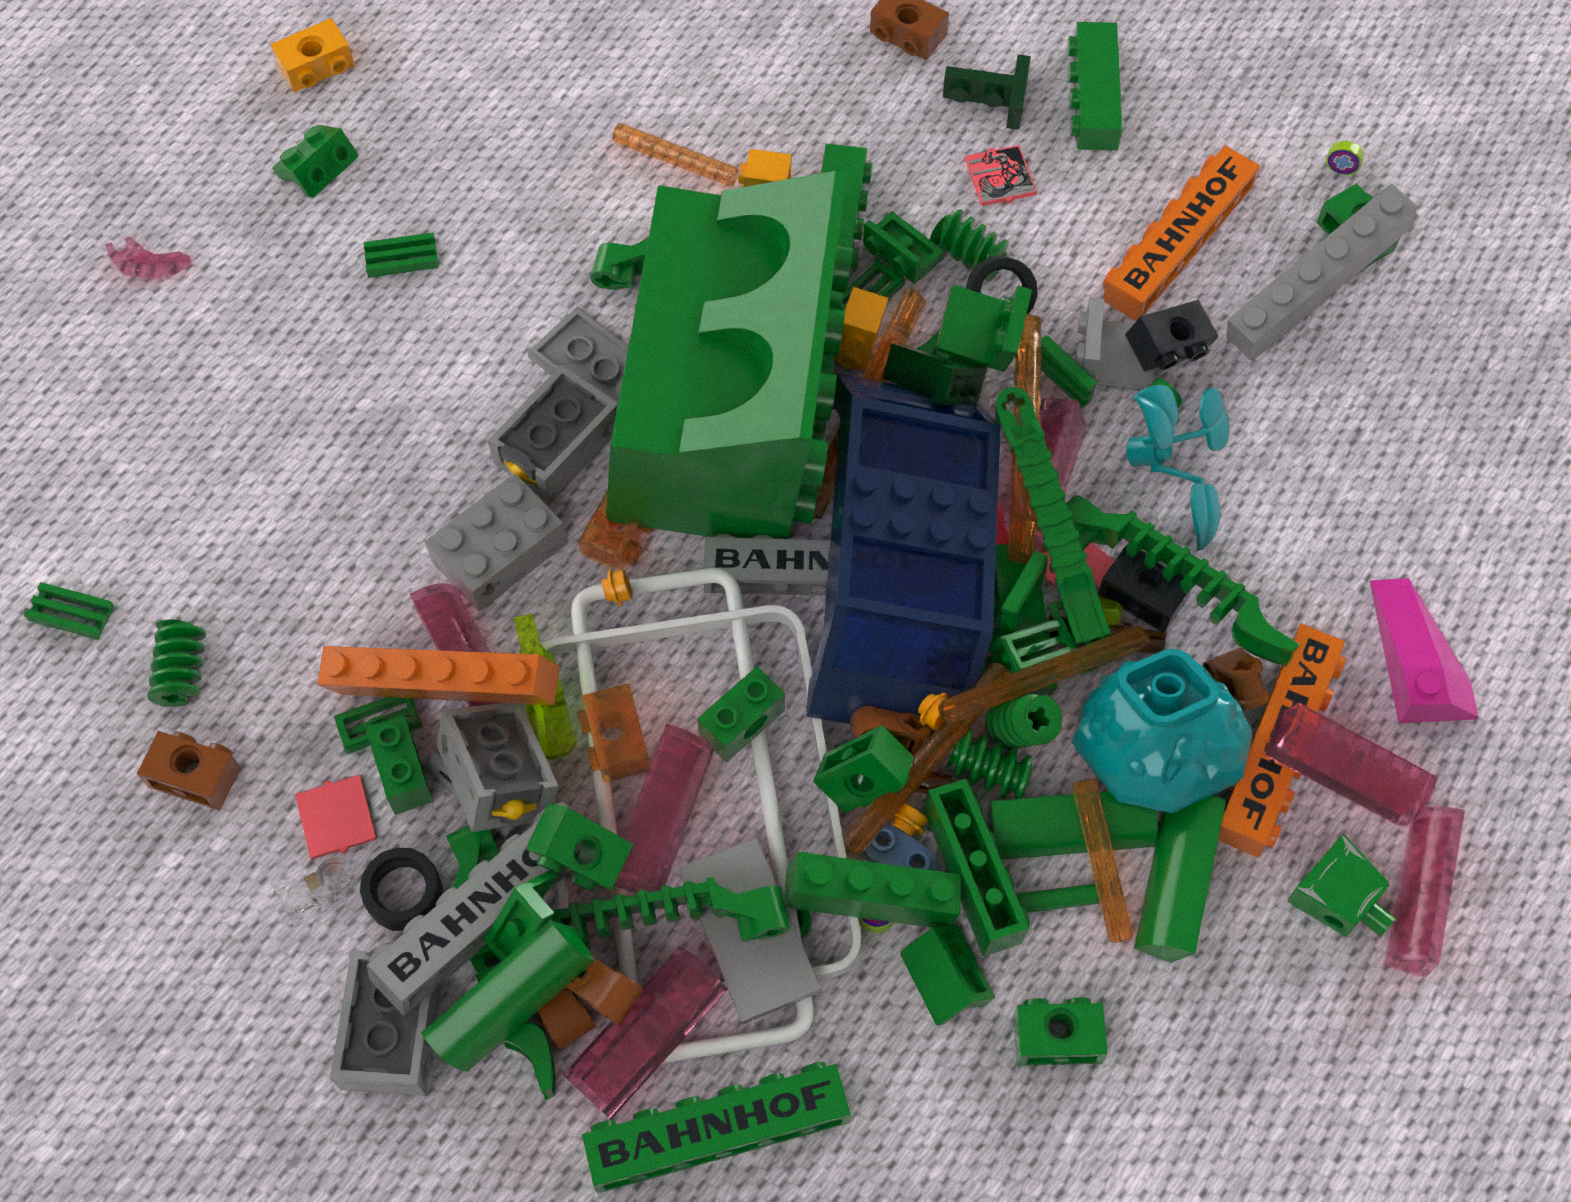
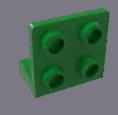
[935,285,1032,373]

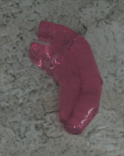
[105,237,191,279]

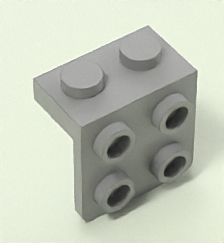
[1075,298,1155,390]

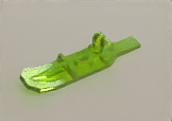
[513,613,577,760]

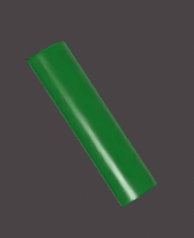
[987,791,1157,860]
[1134,795,1226,963]
[421,920,595,1072]

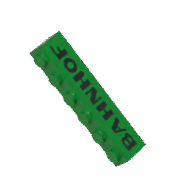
[582,1062,851,1194]

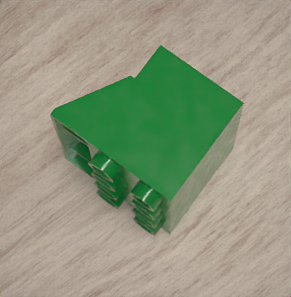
[606,171,853,539]

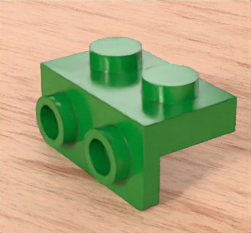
[272,125,358,198]
[863,211,944,284]

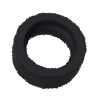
[966,256,1038,317]
[360,848,443,931]

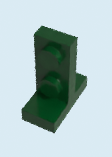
[943,54,1031,130]
[883,343,987,406]

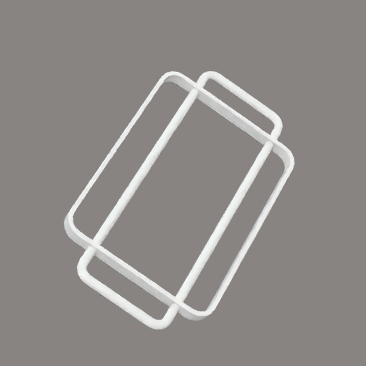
[534,568,861,1064]

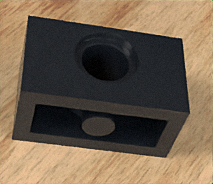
[1125,300,1219,372]
[1098,545,1191,632]

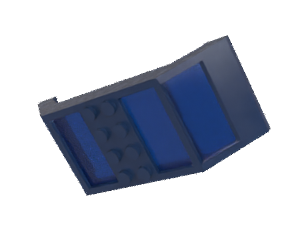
[806,373,1001,742]

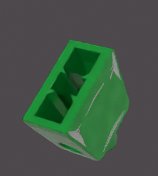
[1287,834,1397,937]

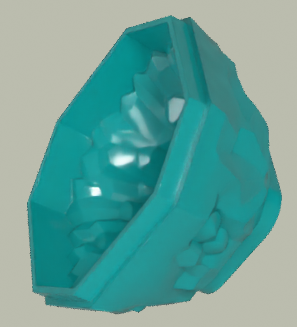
[1071,649,1253,813]

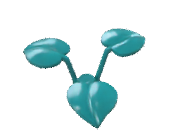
[1126,385,1230,551]

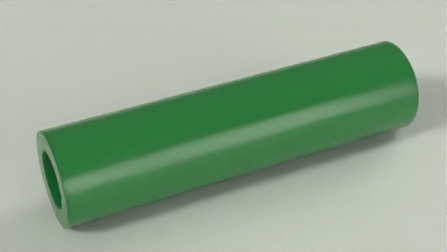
[1017,883,1102,913]

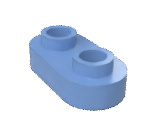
[862,823,937,871]

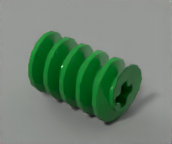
[930,209,1009,282]
[147,619,206,707]
[985,694,1063,750]
[943,727,1034,799]

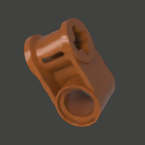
[1202,647,1270,710]
[850,706,932,767]
[566,958,644,1026]
[536,987,596,1052]

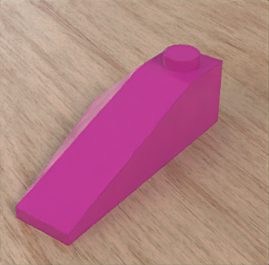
[1370,578,1478,723]

